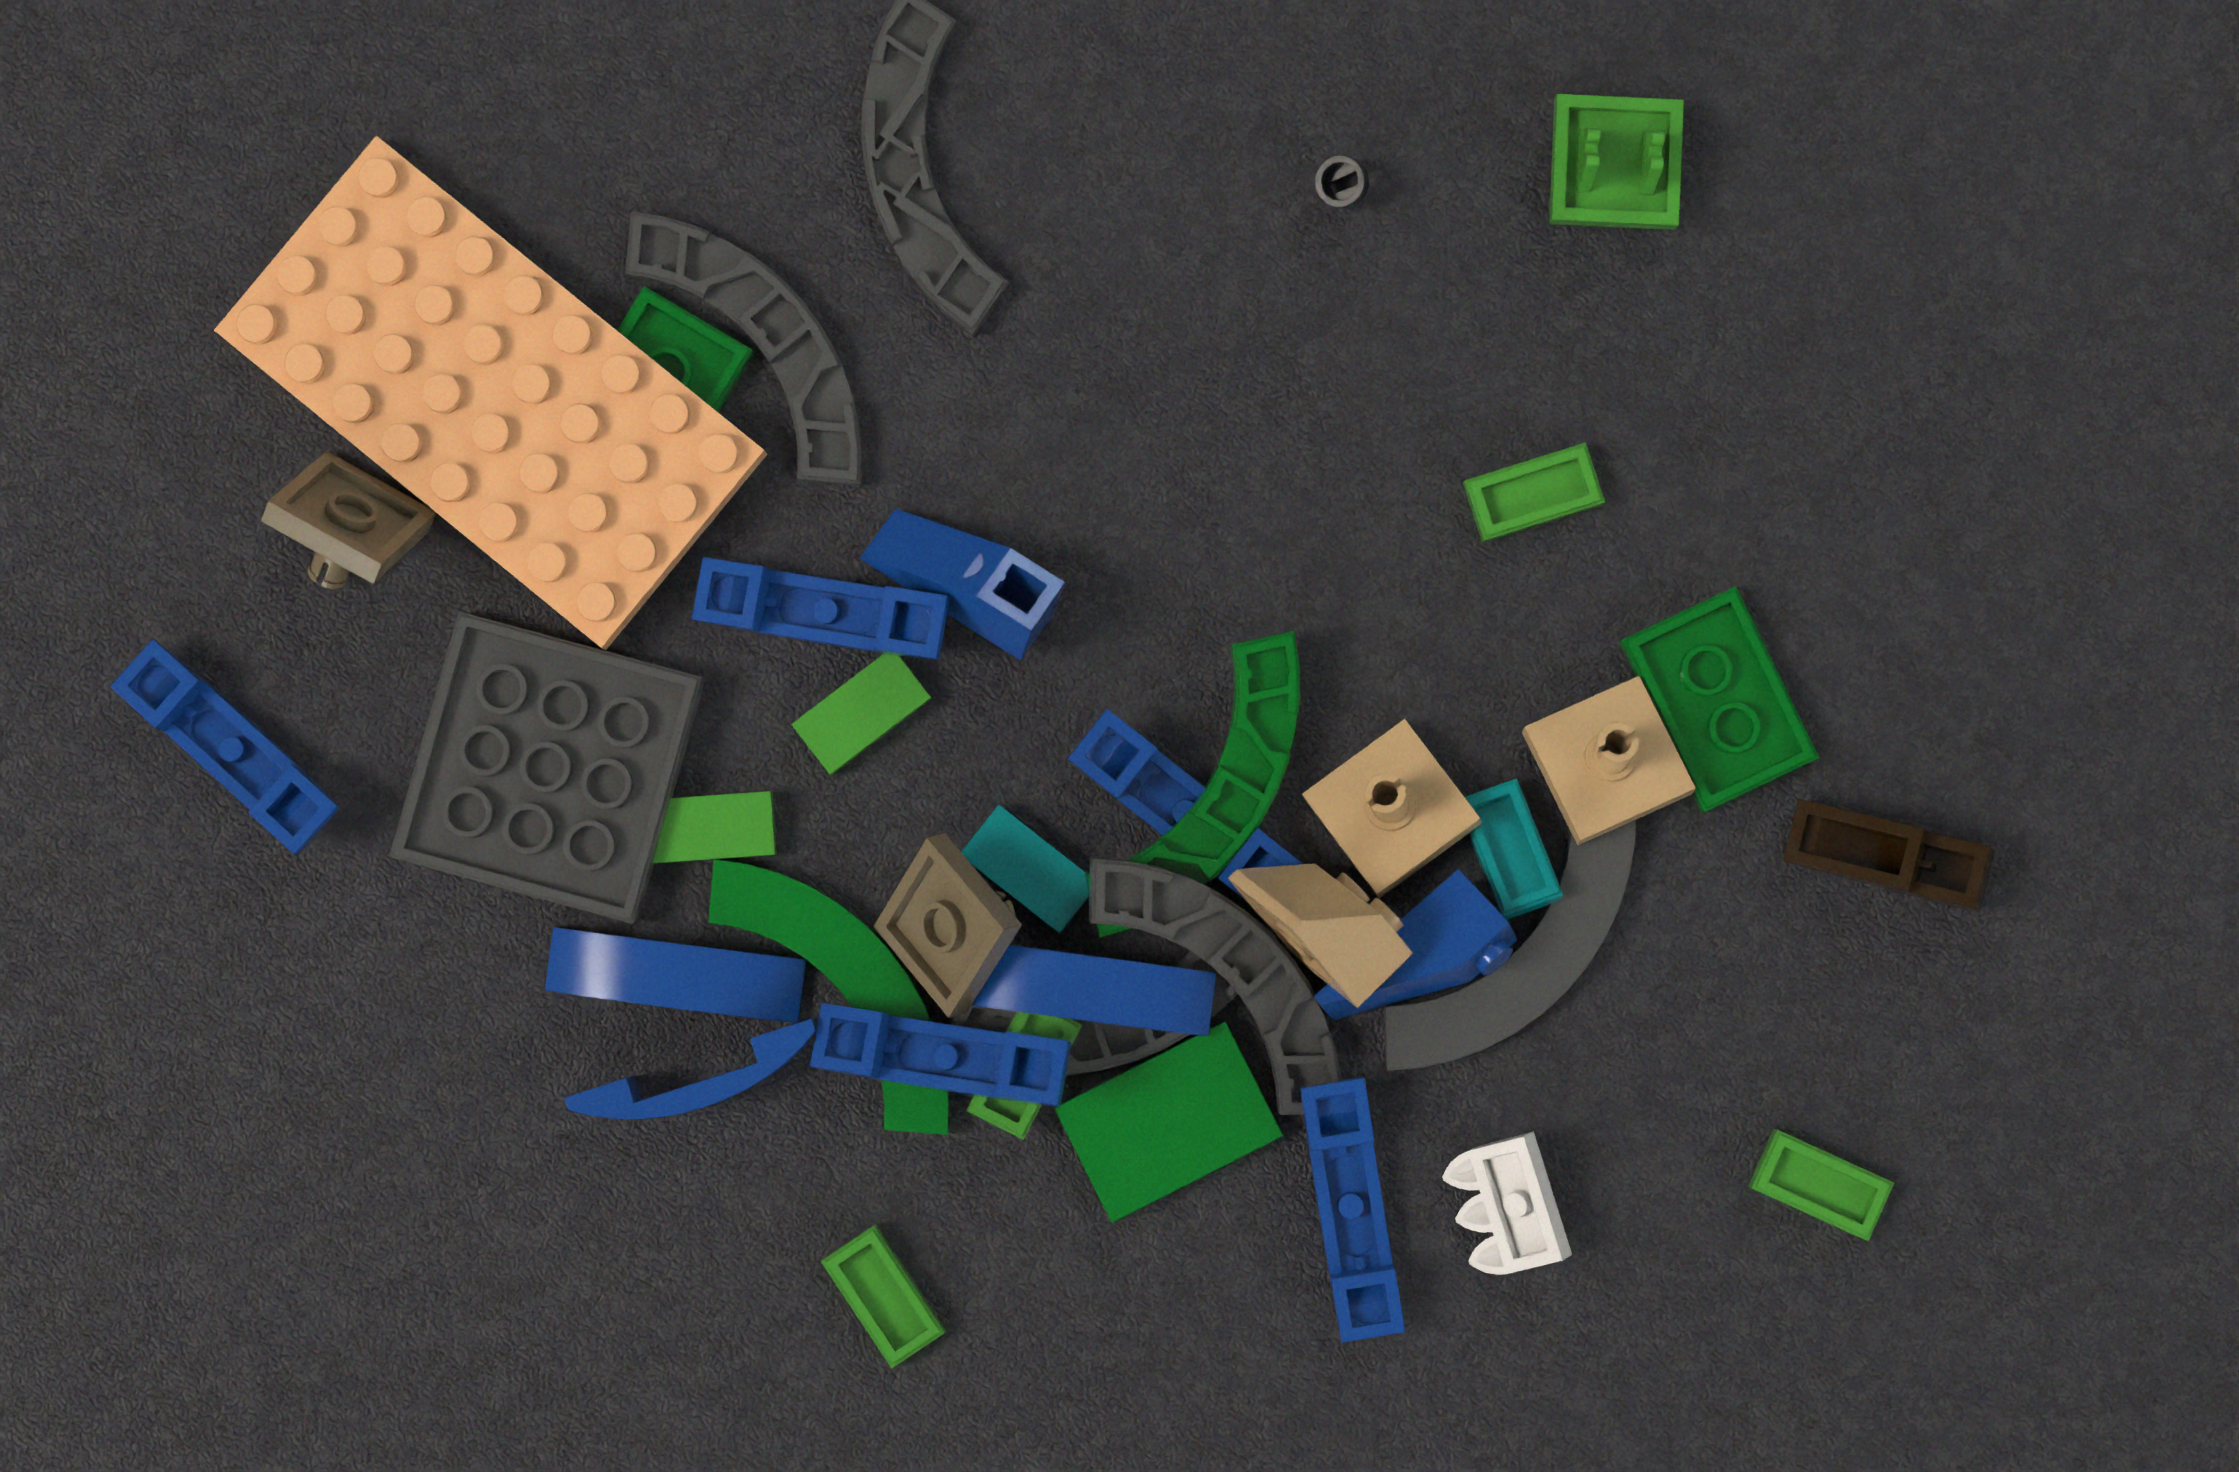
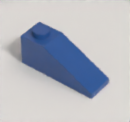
[1314,869,1517,1021]

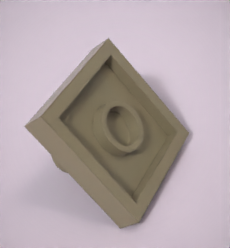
[261,451,436,589]
[873,833,1022,1018]

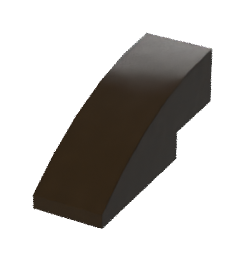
[1783,799,1995,913]

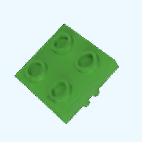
[1549,94,1684,230]

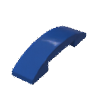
[691,557,950,660]
[110,639,341,856]
[1067,708,1303,903]
[545,927,807,1023]
[971,945,1216,1036]
[810,1003,1071,1107]
[565,1018,818,1119]
[1300,1077,1405,1343]

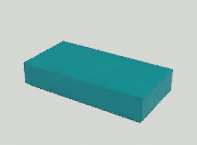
[1465,778,1563,920]
[961,805,1089,933]

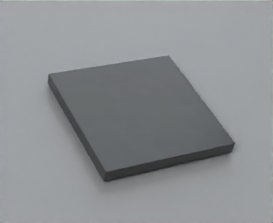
[389,612,705,924]

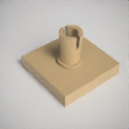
[1522,676,1696,845]
[1302,719,1482,899]

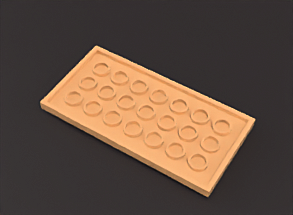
[214,136,767,651]

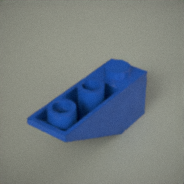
[861,509,1065,661]

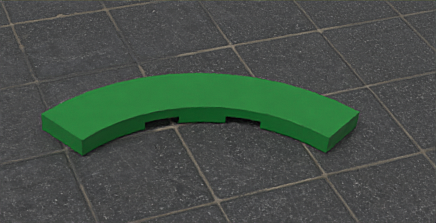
[1085,631,1300,937]
[708,859,949,1135]

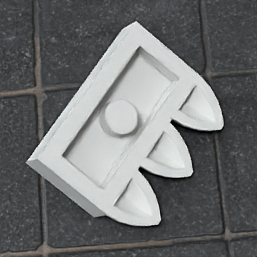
[1442,1131,1572,1275]

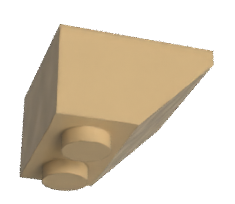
[1228,863,1413,1008]

